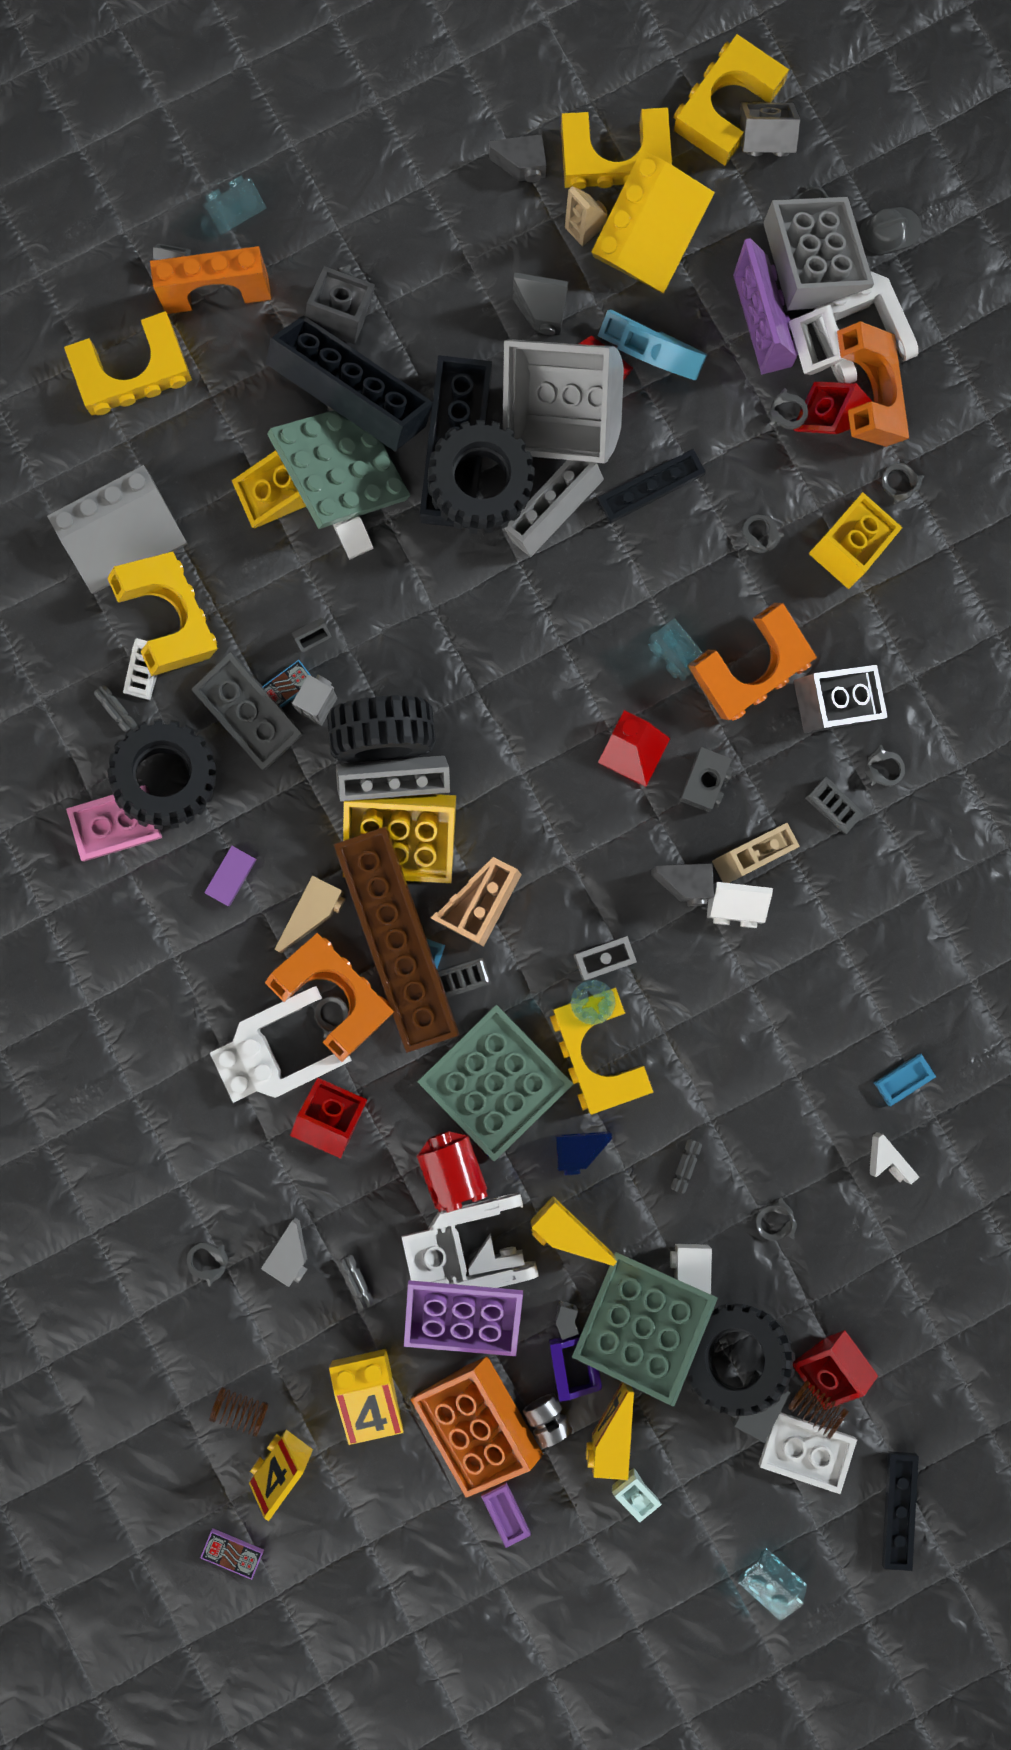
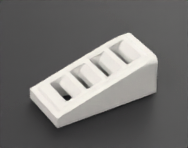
[123,638,157,700]

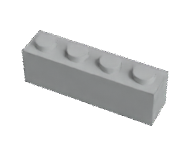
[504,460,604,557]
[336,756,450,801]

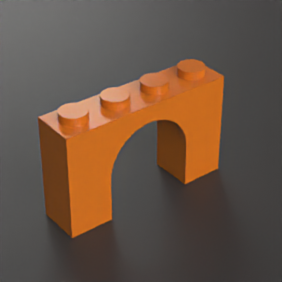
[150,246,271,314]
[837,321,909,447]
[687,603,817,721]
[265,933,394,1062]

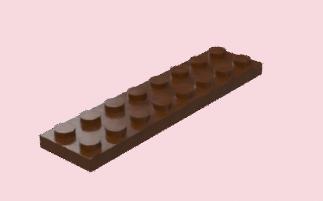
[333,826,459,1053]

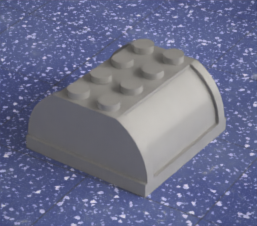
[503,339,624,463]

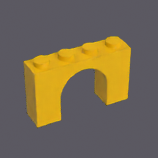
[673,34,789,166]
[561,108,672,190]
[64,311,192,416]
[107,551,218,676]
[550,987,653,1115]

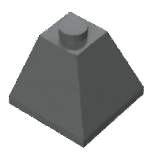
[513,272,568,336]

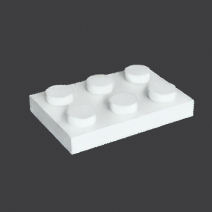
[759,1412,857,1494]

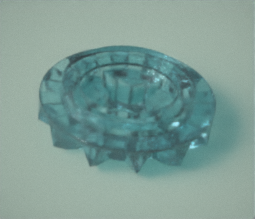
[571,980,616,1025]

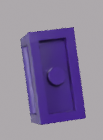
[549,1334,602,1402]

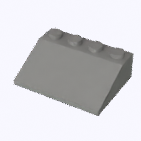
[763,197,874,310]
[47,465,187,594]

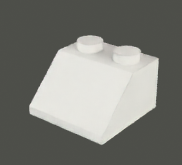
[707,882,773,928]

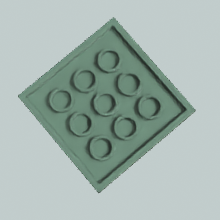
[267,410,410,529]
[417,1005,573,1161]
[572,1252,718,1406]

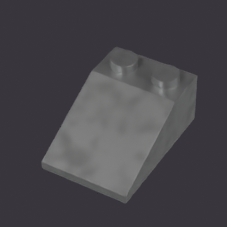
[794,665,887,733]

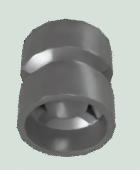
[523,1393,573,1448]

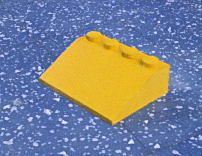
[591,149,715,294]
[343,794,456,883]

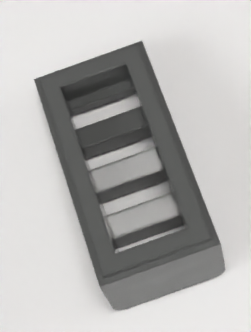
[805,777,864,834]
[438,957,491,998]

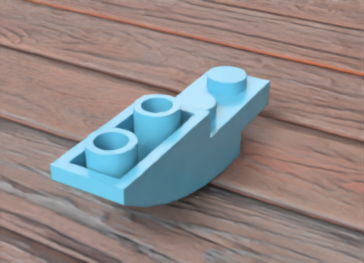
[598,310,707,380]

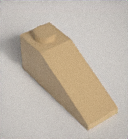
[565,186,608,247]
[712,823,800,883]
[274,876,345,953]

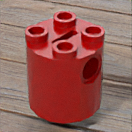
[416,1131,488,1213]

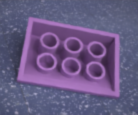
[733,238,798,375]
[404,1280,523,1356]

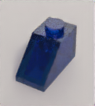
[555,1131,612,1175]

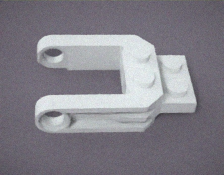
[811,271,918,383]
[210,986,352,1103]
[401,1193,539,1288]

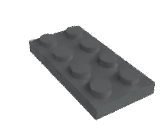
[191,652,304,770]

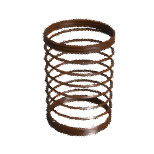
[788,1380,849,1440]
[209,1387,268,1438]

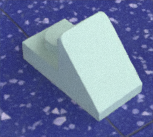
[612,1468,662,1522]

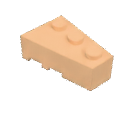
[431,857,522,947]

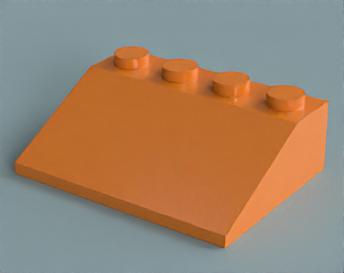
[410,1356,544,1498]

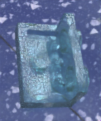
[202,175,267,235]
[649,618,703,682]
[738,1548,807,1621]

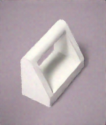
[789,305,844,375]

